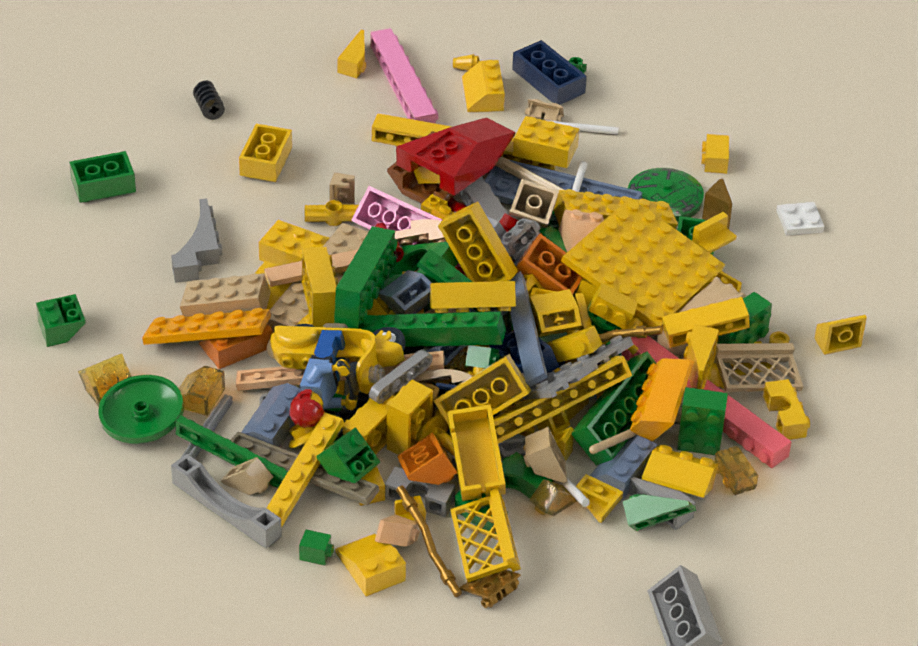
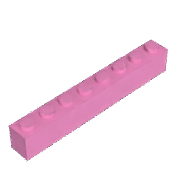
[370,28,438,124]

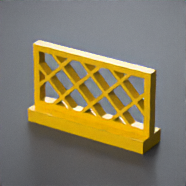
[450,488,521,582]

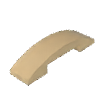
[393,369,473,395]

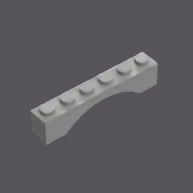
[171,454,282,549]

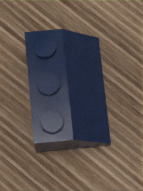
[489,330,559,373]

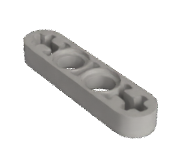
[369,350,433,404]

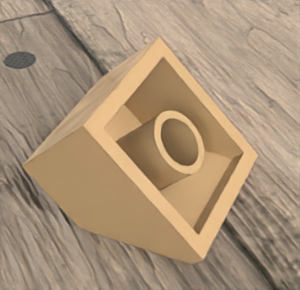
[523,427,568,483]

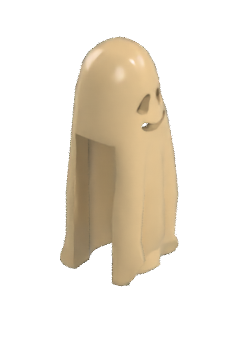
[657,277,746,356]

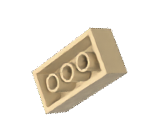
[180,273,271,317]

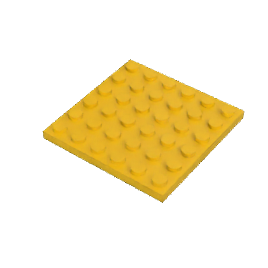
[561,197,725,327]

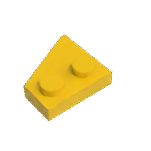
[576,474,623,523]

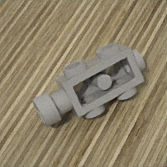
[500,218,540,260]

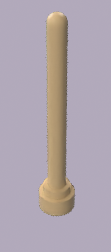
[589,429,637,454]

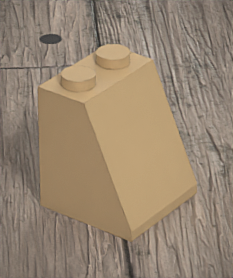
[509,179,559,229]

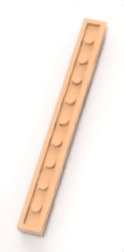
[236,351,445,391]

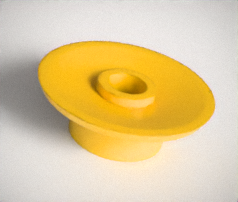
[289,425,316,448]

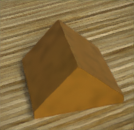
[702,179,733,229]

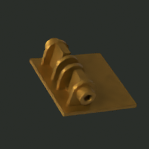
[459,569,521,608]

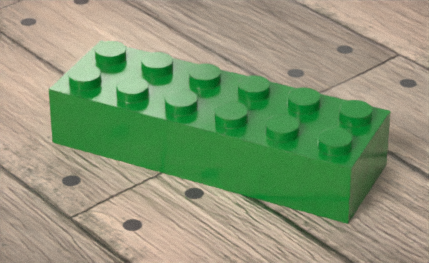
[334,226,398,328]
[572,351,656,466]

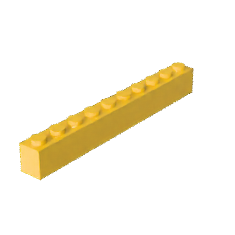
[372,113,556,171]

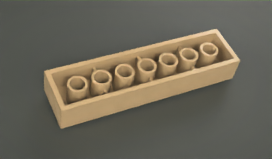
[268,223,368,333]

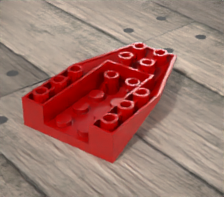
[396,117,515,196]

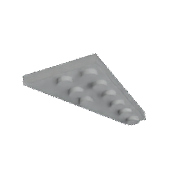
[523,335,634,400]

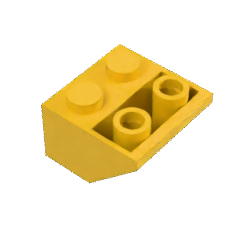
[529,289,582,337]

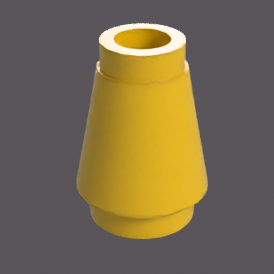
[453,54,480,71]

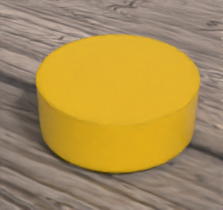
[769,331,790,343]

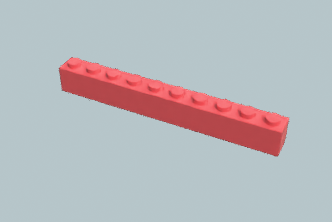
[622,336,791,468]

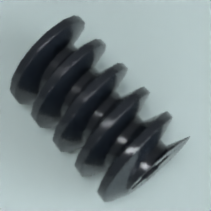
[193,80,225,120]

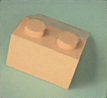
[559,210,604,252]

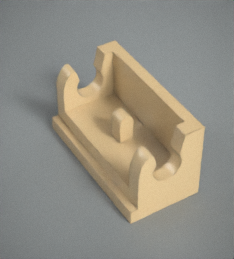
[329,172,355,205]

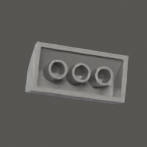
[647,565,723,646]

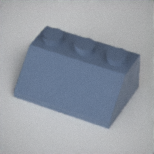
[241,383,301,447]
[590,435,657,500]

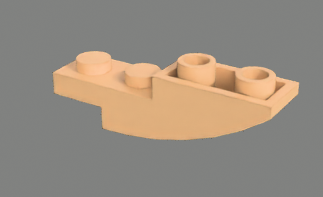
[395,219,447,246]

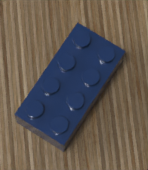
[512,40,587,105]

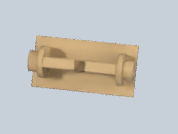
[525,99,564,122]

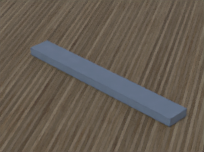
[509,271,548,387]

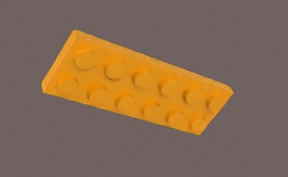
[142,308,271,345]

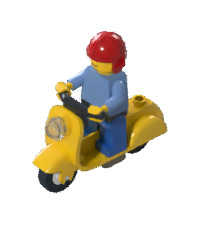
[270,323,405,429]

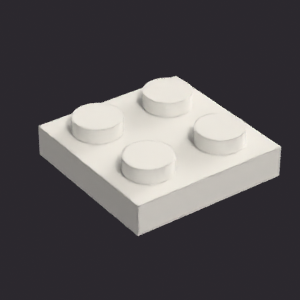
[776,202,824,236]

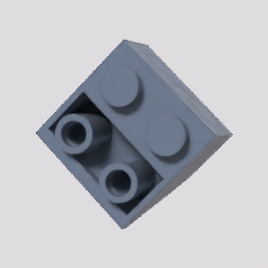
[378,270,431,314]

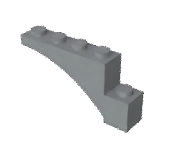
[171,198,223,283]

